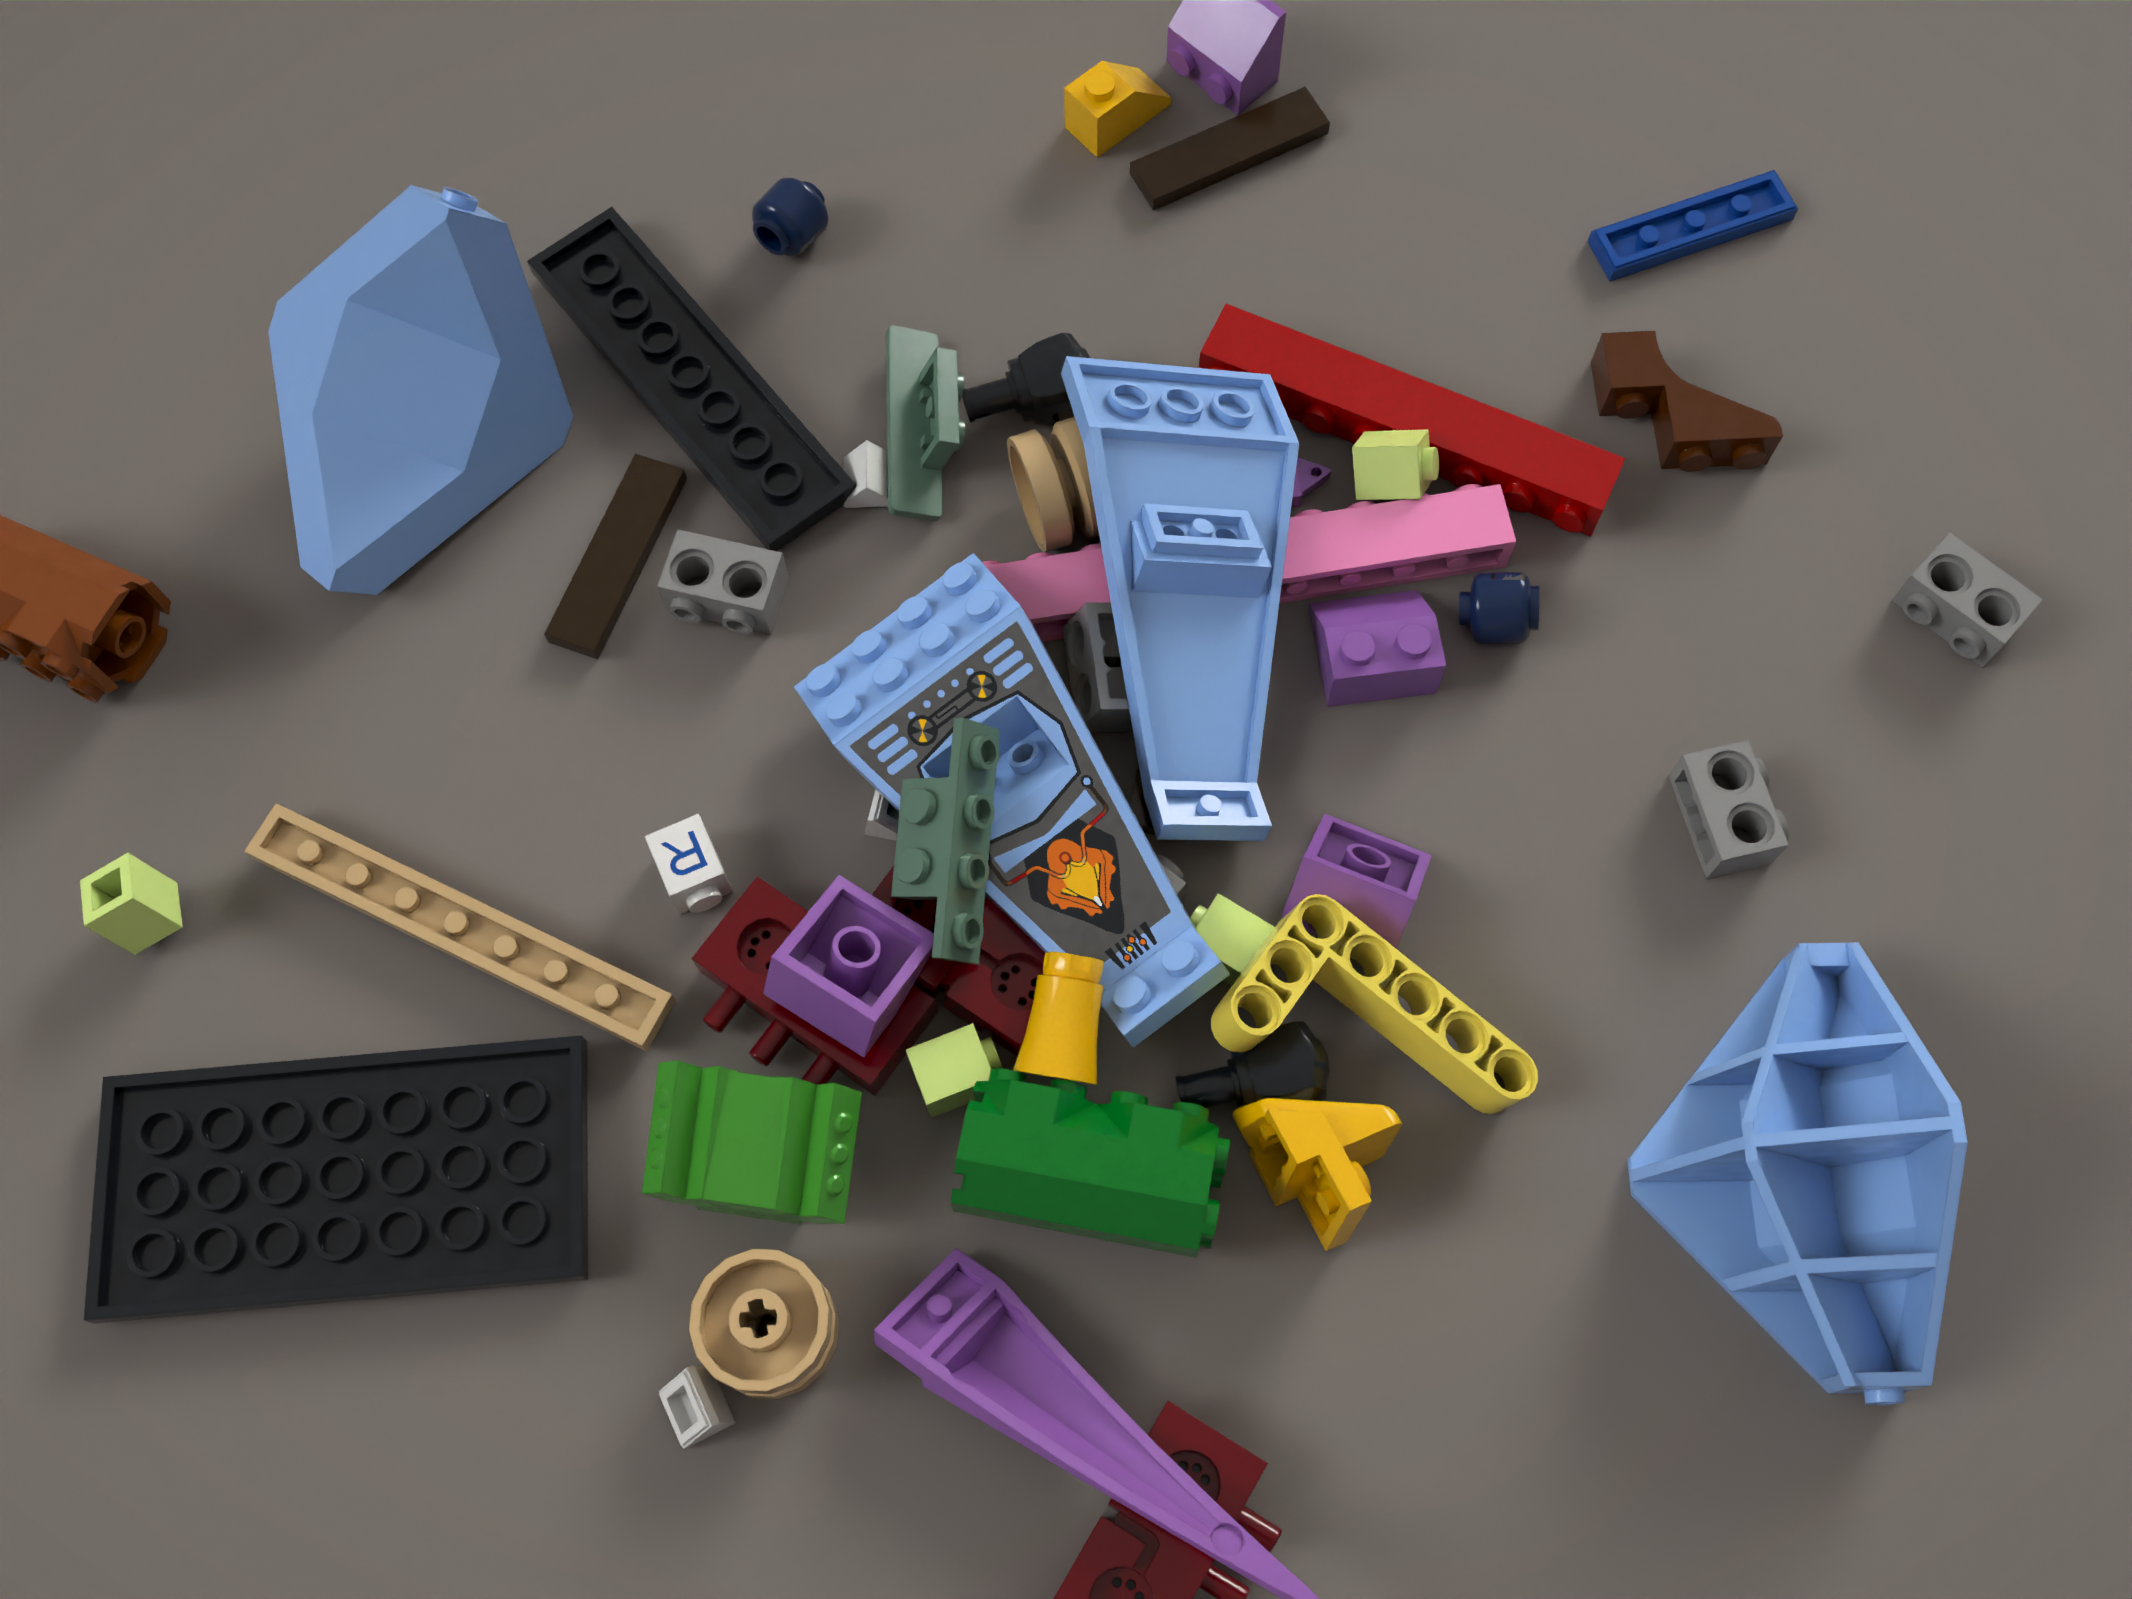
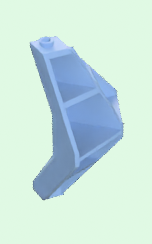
[268,185,574,595]
[1627,942,1968,1405]

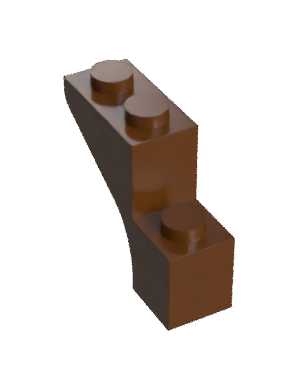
[1590,331,1783,472]

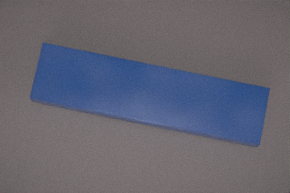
[1587,170,1798,282]

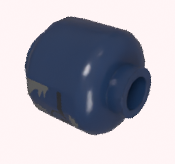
[752,178,828,256]
[1459,572,1539,644]

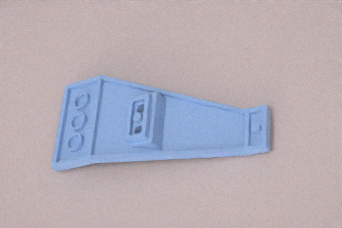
[1061,356,1299,841]

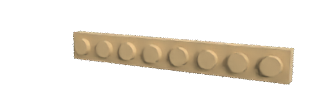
[244,803,676,1052]

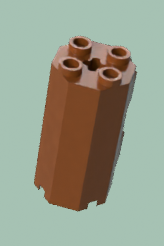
[0,515,171,703]

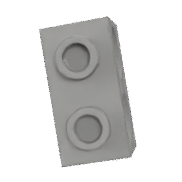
[657,529,790,635]
[1891,532,2043,668]
[1063,602,1132,732]
[1668,740,1789,879]

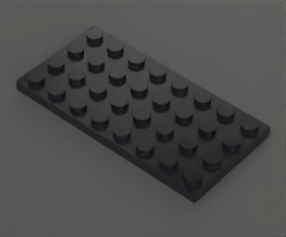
[84,1035,588,1324]

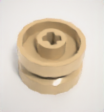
[1007,417,1099,552]
[689,1249,839,1400]

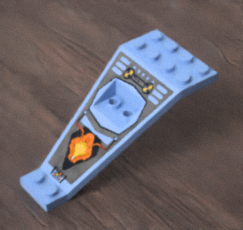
[794,553,1230,1048]

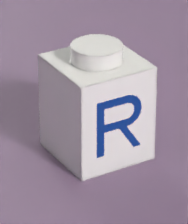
[645,813,733,914]

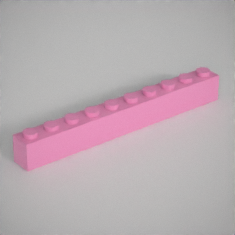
[982,484,1516,642]

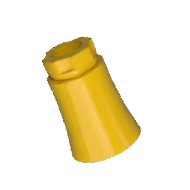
[1013,951,1104,1085]

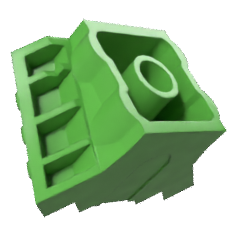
[642,1060,862,1225]

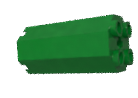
[950,1068,1230,1258]

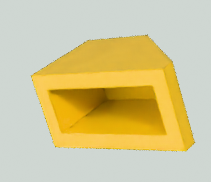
[1064,61,1172,158]

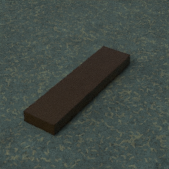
[1130,86,1330,210]
[544,453,687,659]

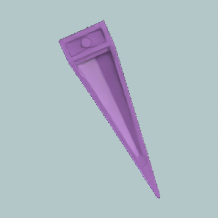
[874,1248,1320,1599]

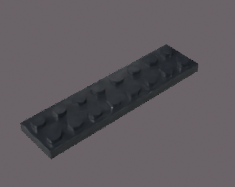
[527,207,856,551]

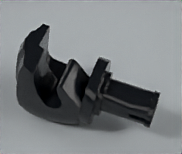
[962,333,1091,426]
[1175,1021,1330,1108]

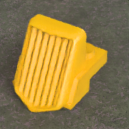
[1232,1098,1402,1251]

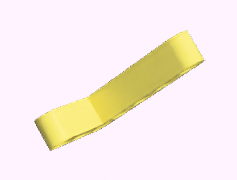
[1211,894,1538,1114]

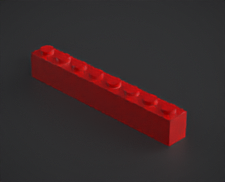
[1199,303,1626,537]

